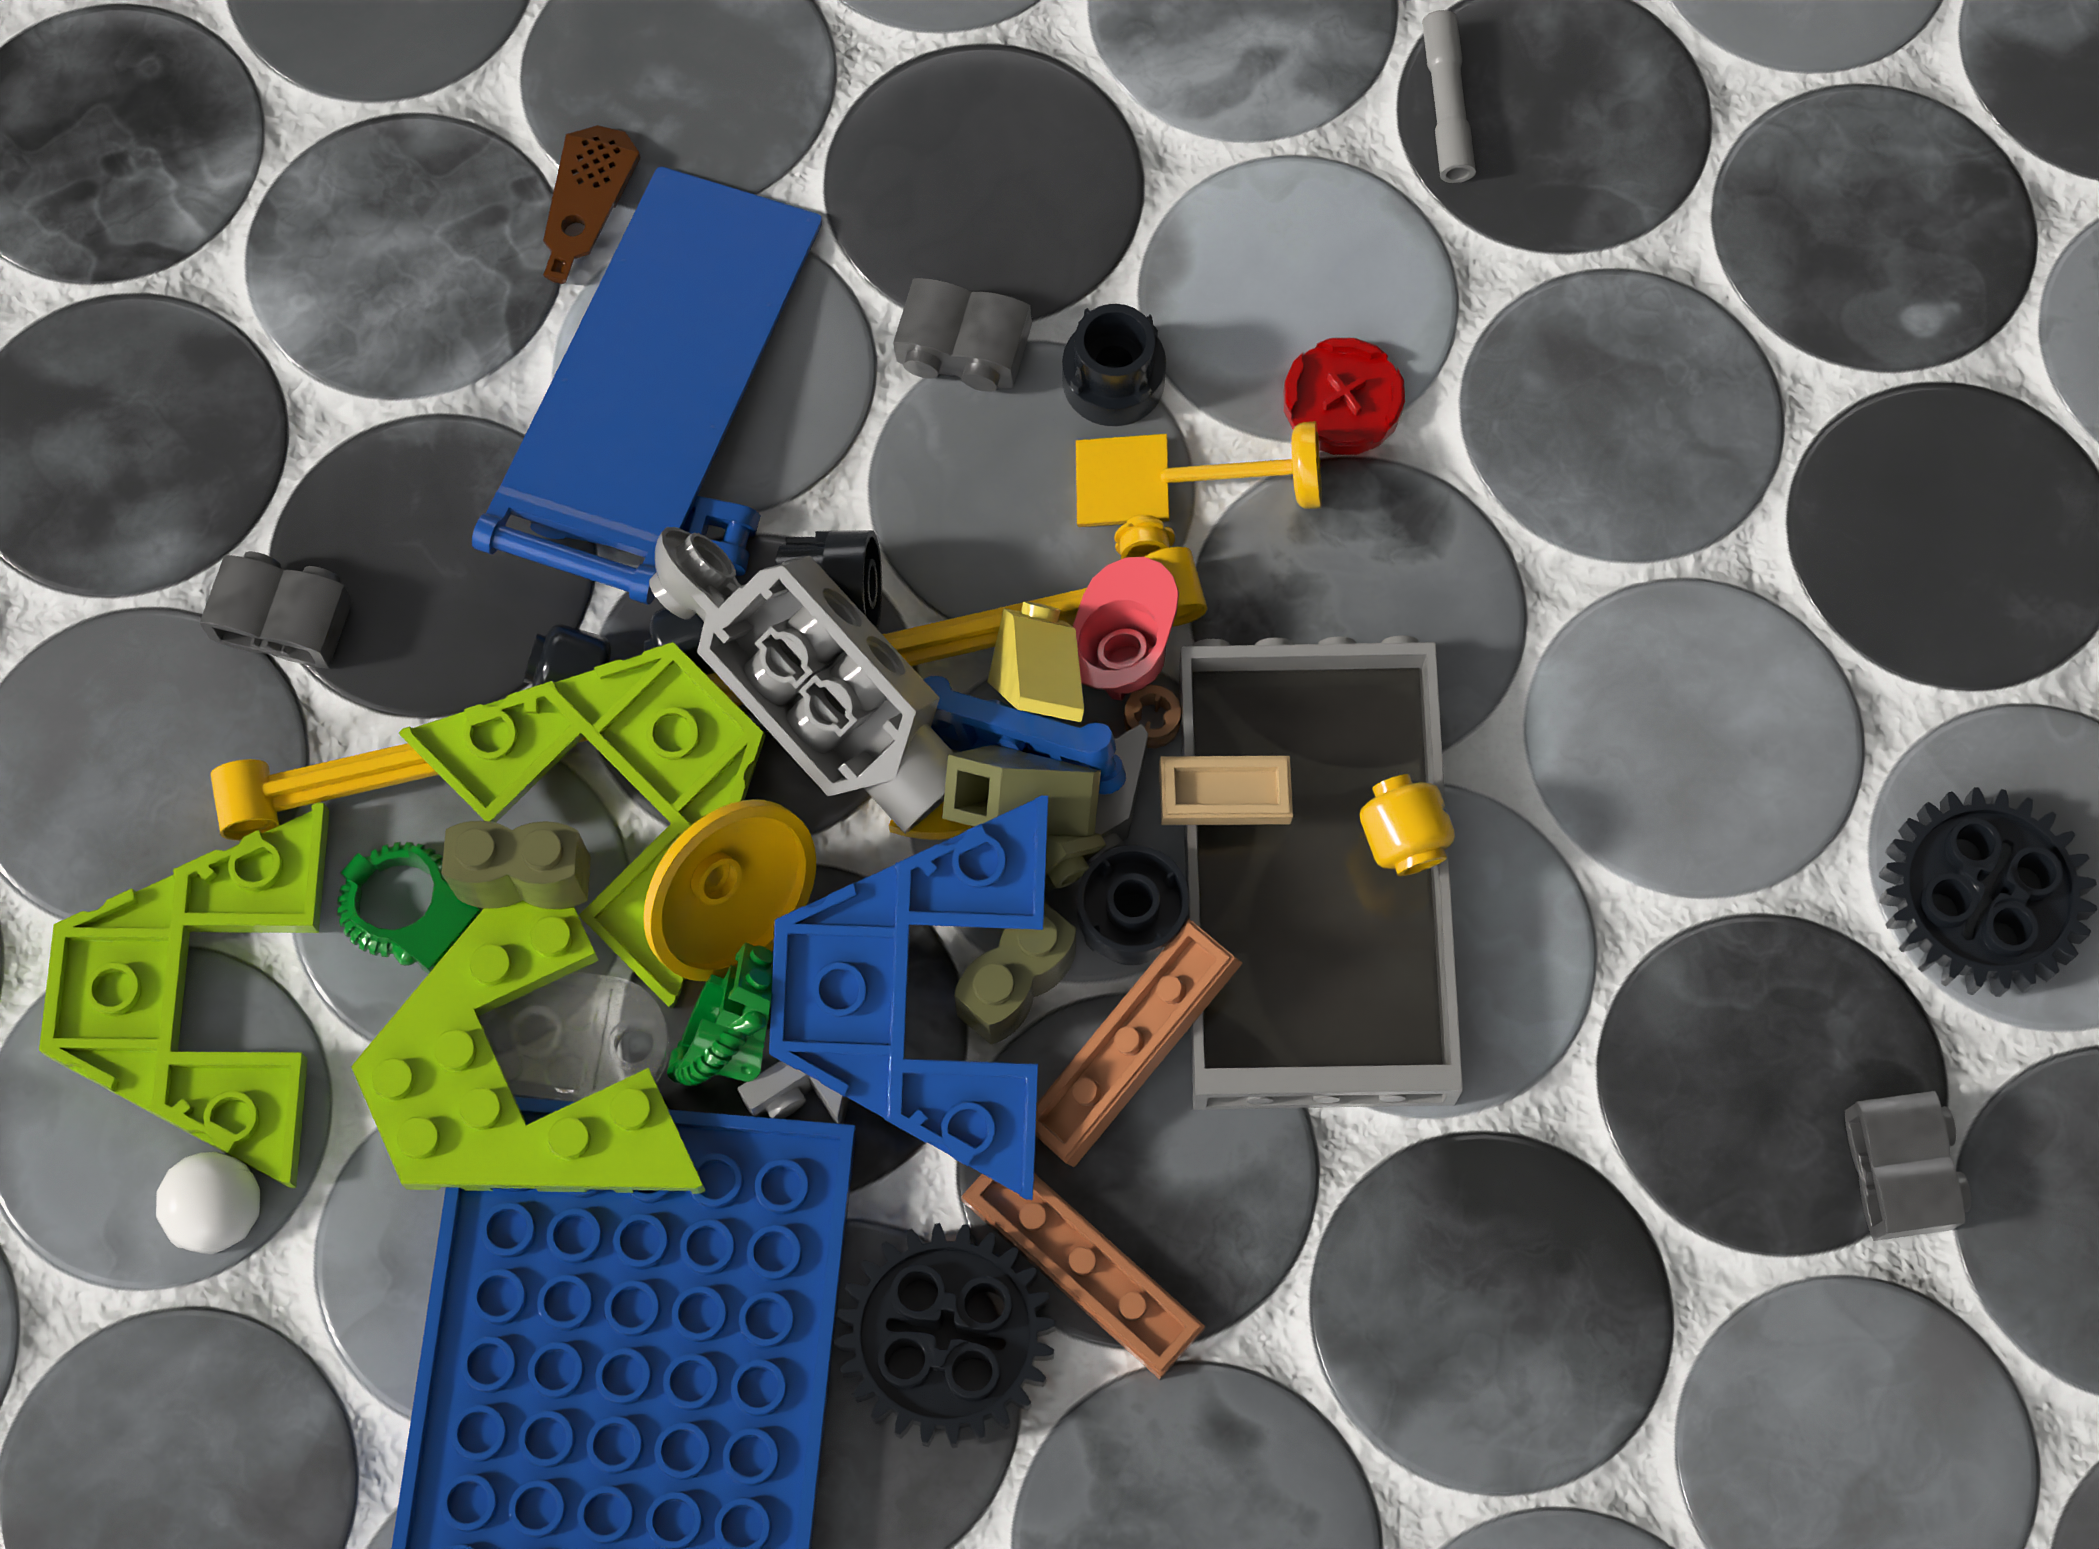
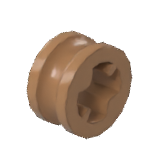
[1124,685,1181,749]

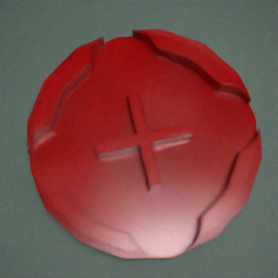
[1283,338,1405,455]

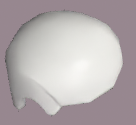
[156,1152,261,1254]

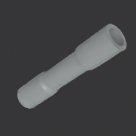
[1422,10,1476,183]

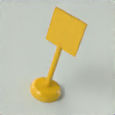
[1076,421,1322,527]

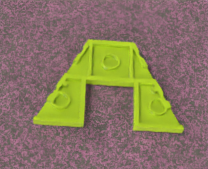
[398,642,766,1008]
[39,803,330,1188]
[351,900,706,1194]

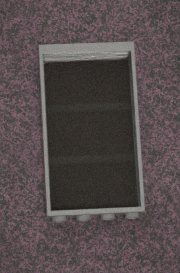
[1179,636,1463,1110]

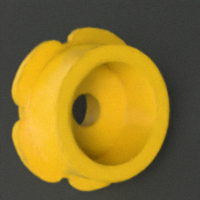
[1114,515,1175,559]

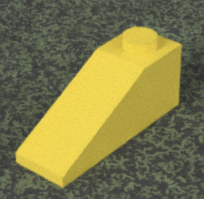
[987,601,1084,722]

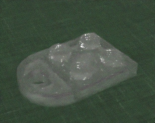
[479,972,670,1102]

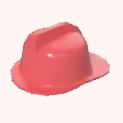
[1073,557,1179,701]

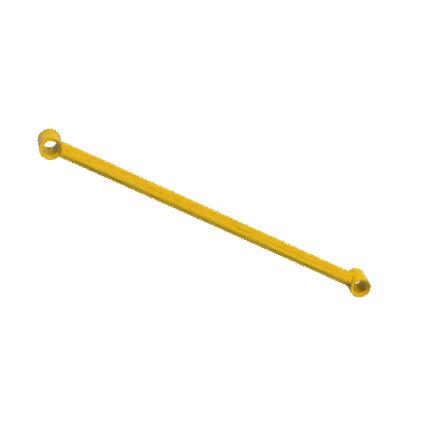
[210,547,1207,840]

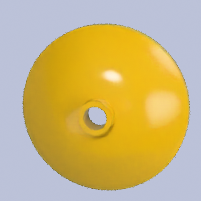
[643,799,816,981]

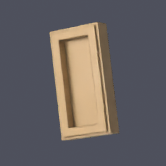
[1159,756,1293,825]

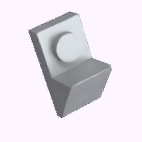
[737,1061,849,1124]

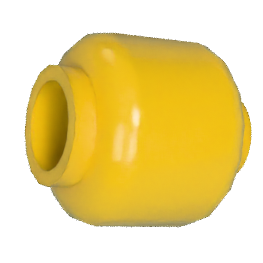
[1360,774,1455,876]

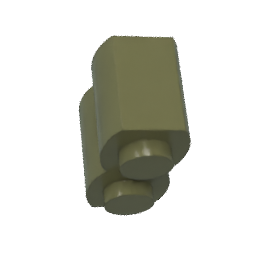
[441,821,591,909]
[954,902,1077,1045]

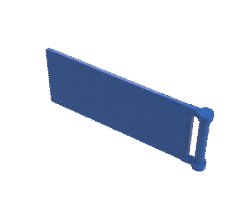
[472,167,822,605]

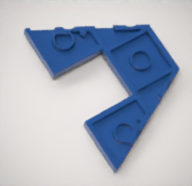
[769,795,1048,1200]

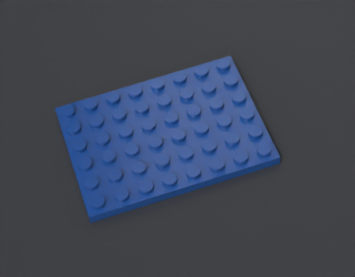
[391,1097,856,1549]

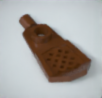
[543,125,641,284]

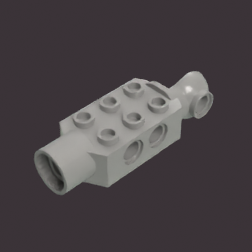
[649,527,954,834]

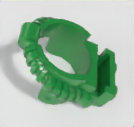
[337,842,481,974]
[667,942,773,1086]

